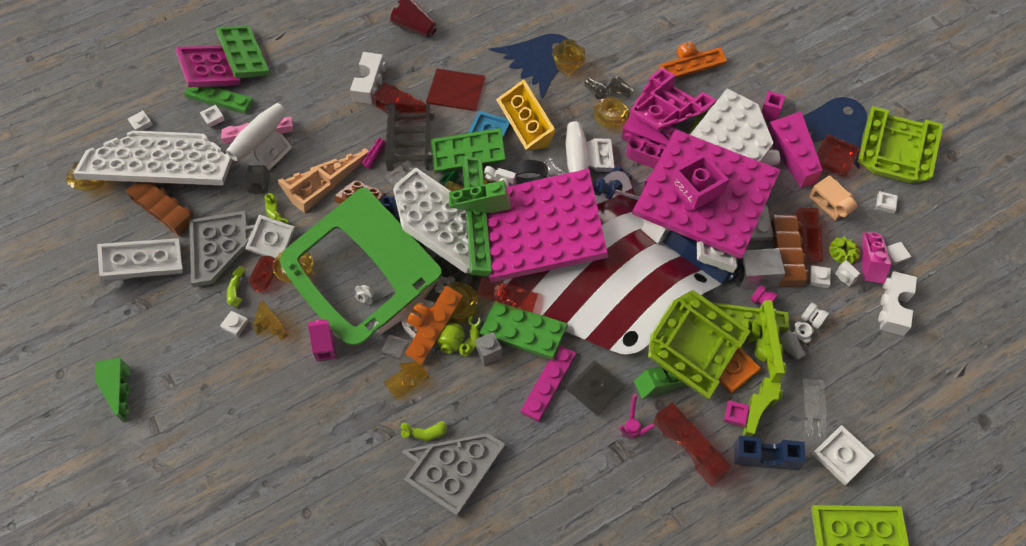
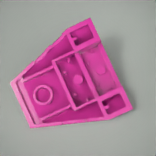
[630,68,717,130]

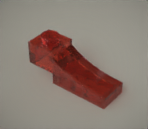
[477,276,538,313]

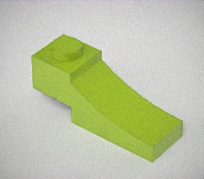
[743,377,783,437]

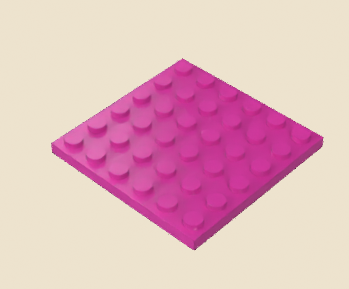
[632,129,780,259]
[486,168,608,283]

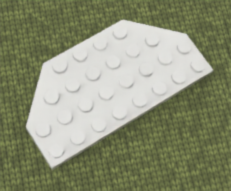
[690,89,773,162]
[73,131,232,185]
[393,168,470,273]

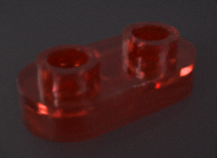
[249,256,278,292]

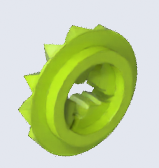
[829,236,861,264]

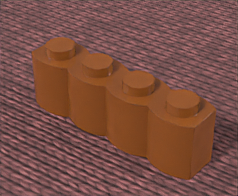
[125,182,194,236]
[771,215,809,287]

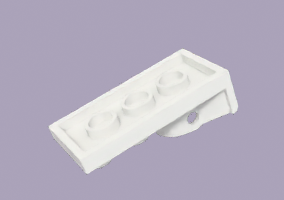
[97,238,183,288]

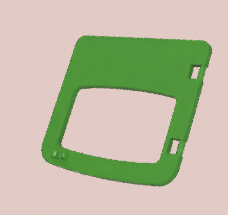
[280,188,442,346]

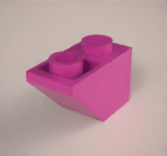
[761,90,785,121]
[308,319,337,361]

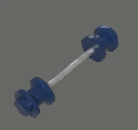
[593,177,639,200]

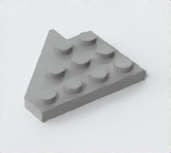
[189,211,255,287]
[402,433,505,517]

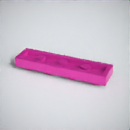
[520,345,576,423]

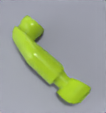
[264,193,290,225]
[227,266,246,308]
[459,315,481,356]
[400,421,448,441]

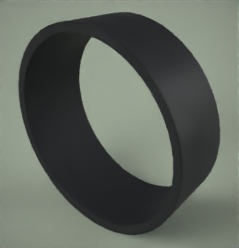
[508,160,548,185]

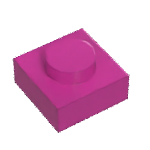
[723,400,749,427]

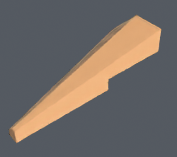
[278,148,369,213]

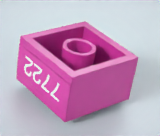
[670,153,729,210]

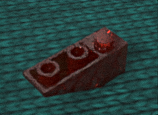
[372,82,428,117]

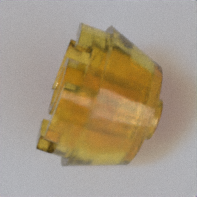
[552,39,585,74]

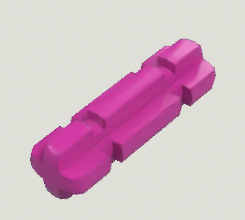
[362,138,386,169]

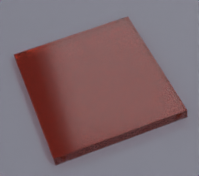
[426,68,485,111]

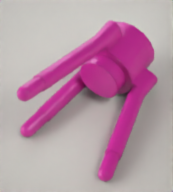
[619,394,655,439]

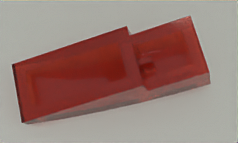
[795,208,823,262]

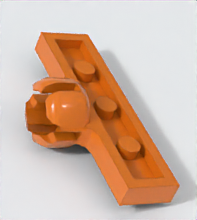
[658,42,727,79]
[404,285,463,364]

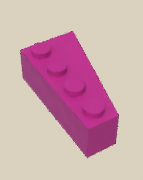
[768,111,823,188]

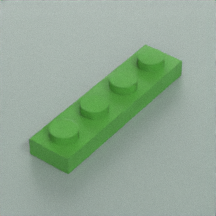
[184,86,254,114]

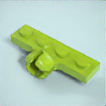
[754,300,786,382]
[711,302,789,343]

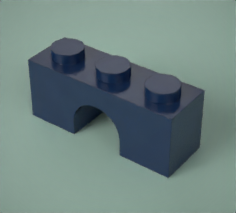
[734,435,806,471]

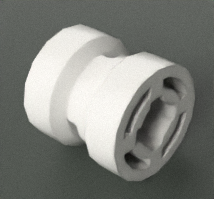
[801,302,829,329]

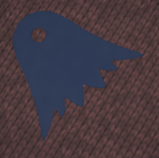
[488,34,573,98]
[803,97,867,169]

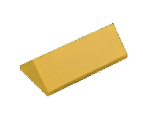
[496,79,556,151]

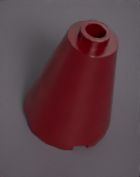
[390,0,437,37]

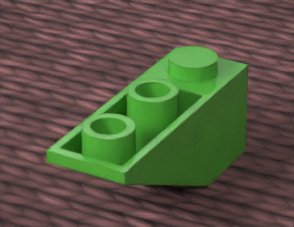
[449,180,511,213]
[95,358,130,422]
[634,367,687,399]

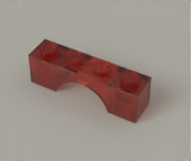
[653,402,731,486]

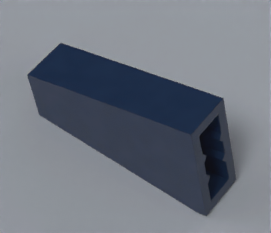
[663,230,742,284]

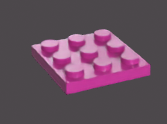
[176,46,240,87]

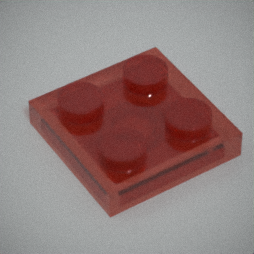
[817,134,861,177]

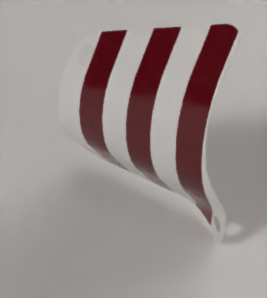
[497,171,721,355]

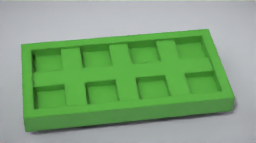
[216,26,269,78]
[431,128,506,174]
[480,301,568,360]

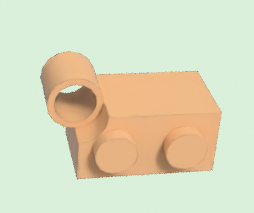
[809,175,857,221]

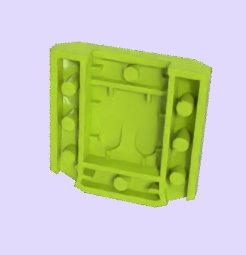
[857,106,944,183]
[648,290,750,399]

